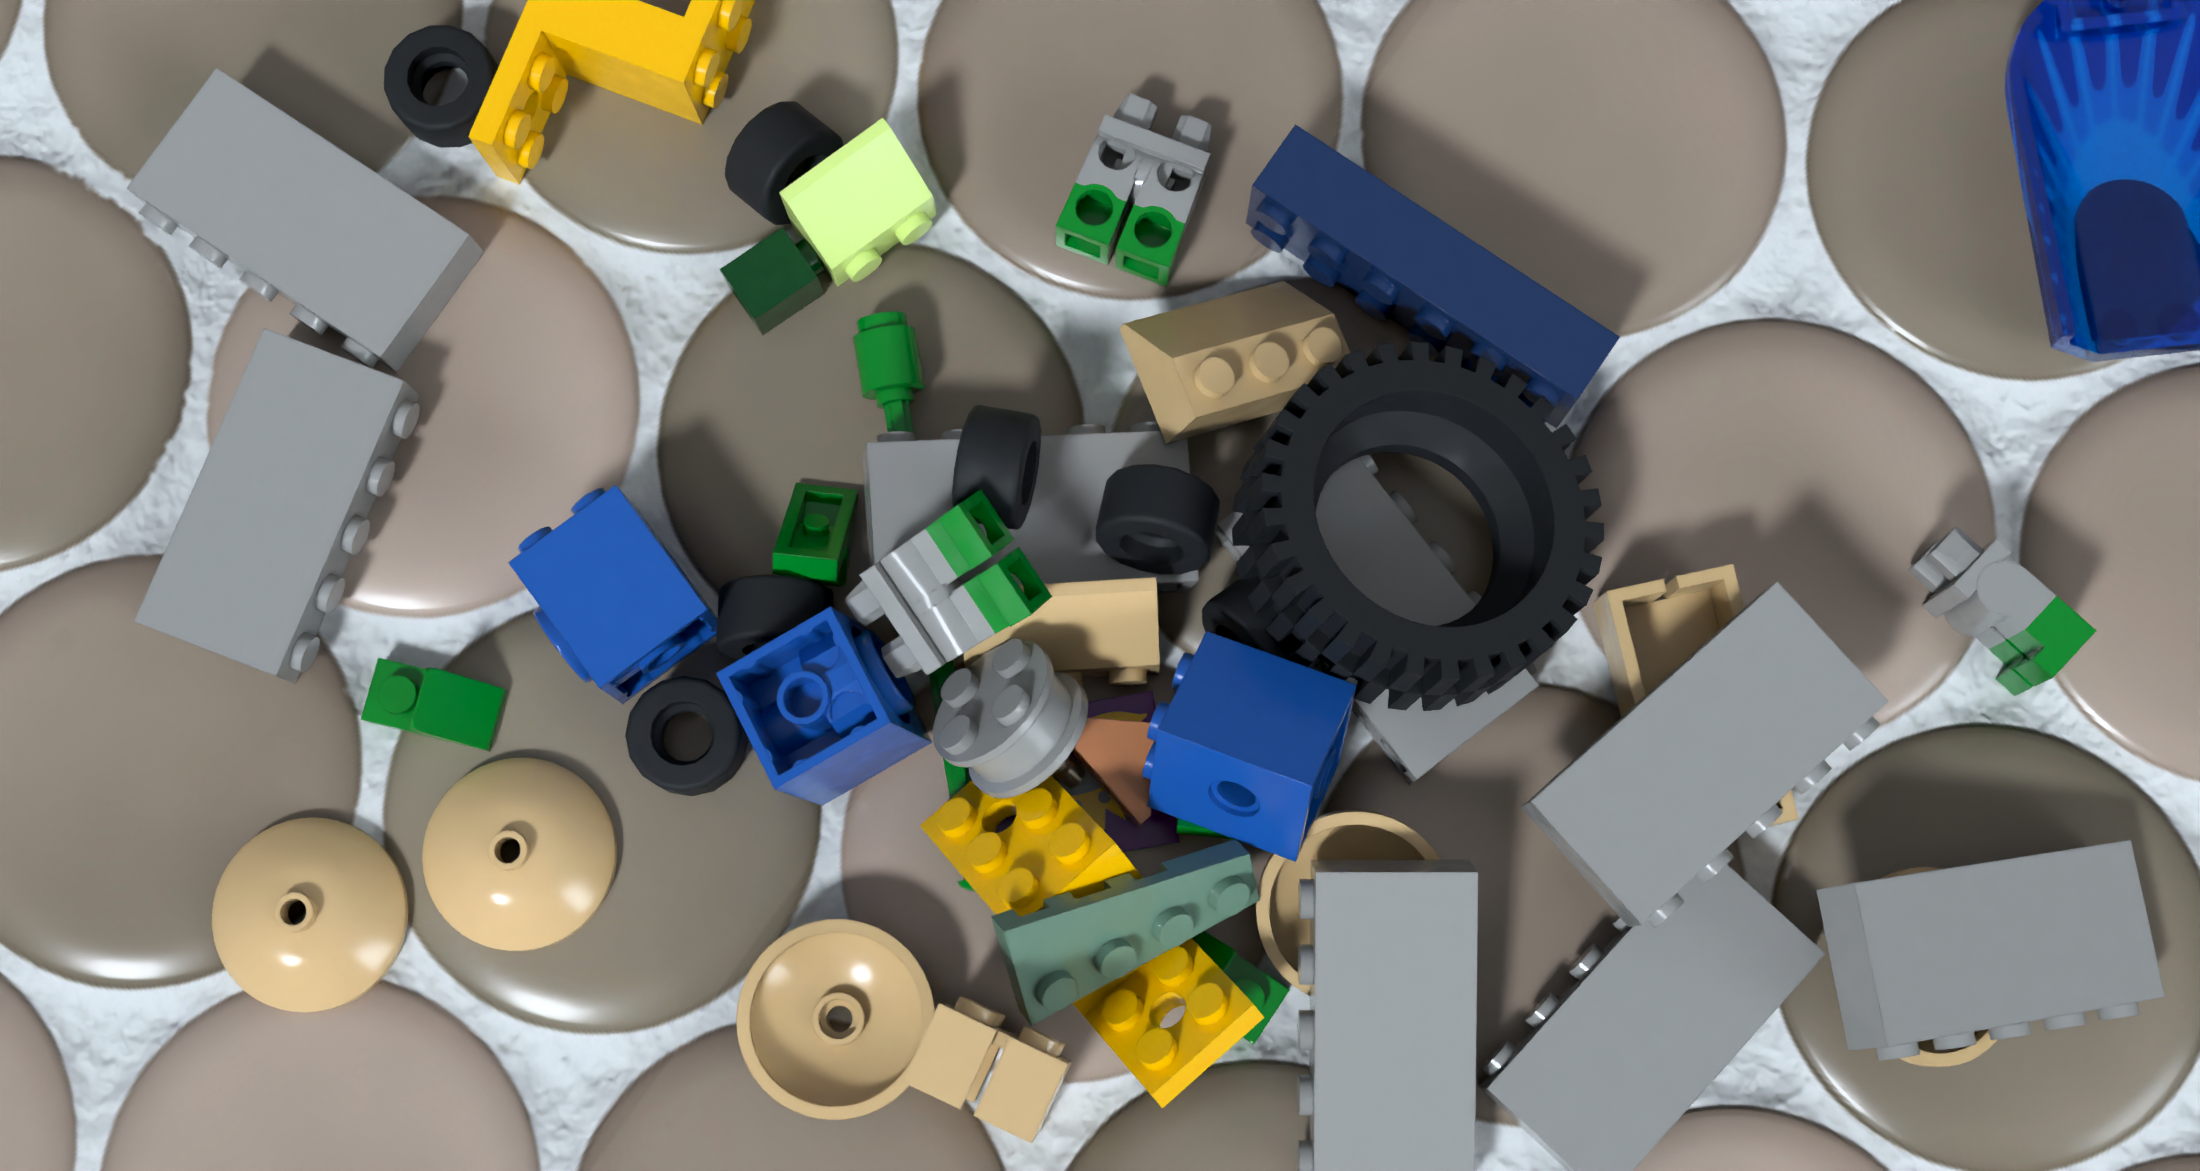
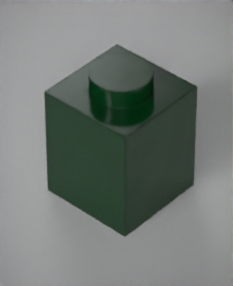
[720,227,825,335]

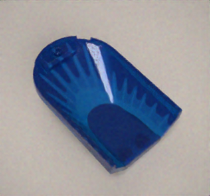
[2005,0,2200,362]

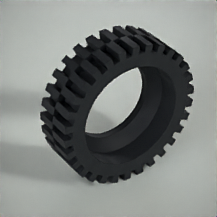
[1232,342,1604,711]

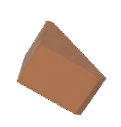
[1071,718,1154,828]

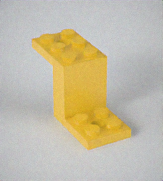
[468,0,755,185]
[920,775,1264,1108]

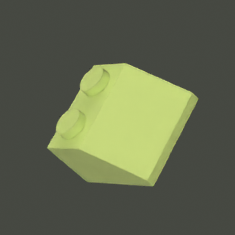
[779,118,937,287]

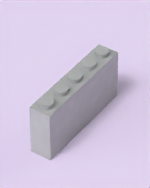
[127,68,484,372]
[134,328,420,684]
[862,421,1199,593]
[1215,455,1539,785]
[1521,581,1889,927]
[1816,840,2165,1061]
[1297,860,1478,1171]
[1479,864,1826,1171]

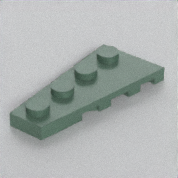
[991,839,1260,1026]

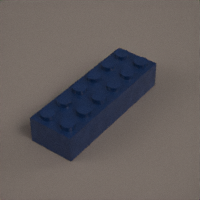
[1246,124,1620,429]

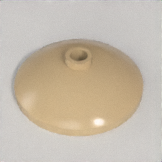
[422,758,617,951]
[1255,809,1440,996]
[212,817,409,1012]
[736,919,935,1120]

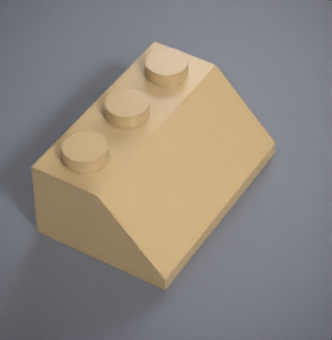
[1119,281,1350,444]
[963,577,1160,687]

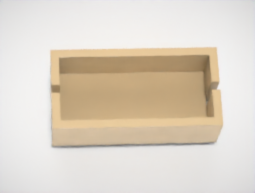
[1593,564,1799,833]
[902,997,1072,1143]

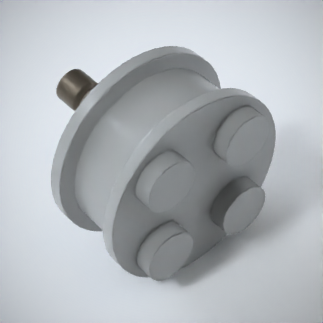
[933,638,1088,799]

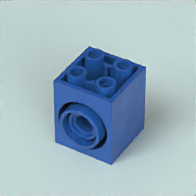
[508,485,718,704]
[716,606,933,806]
[1142,631,1357,862]

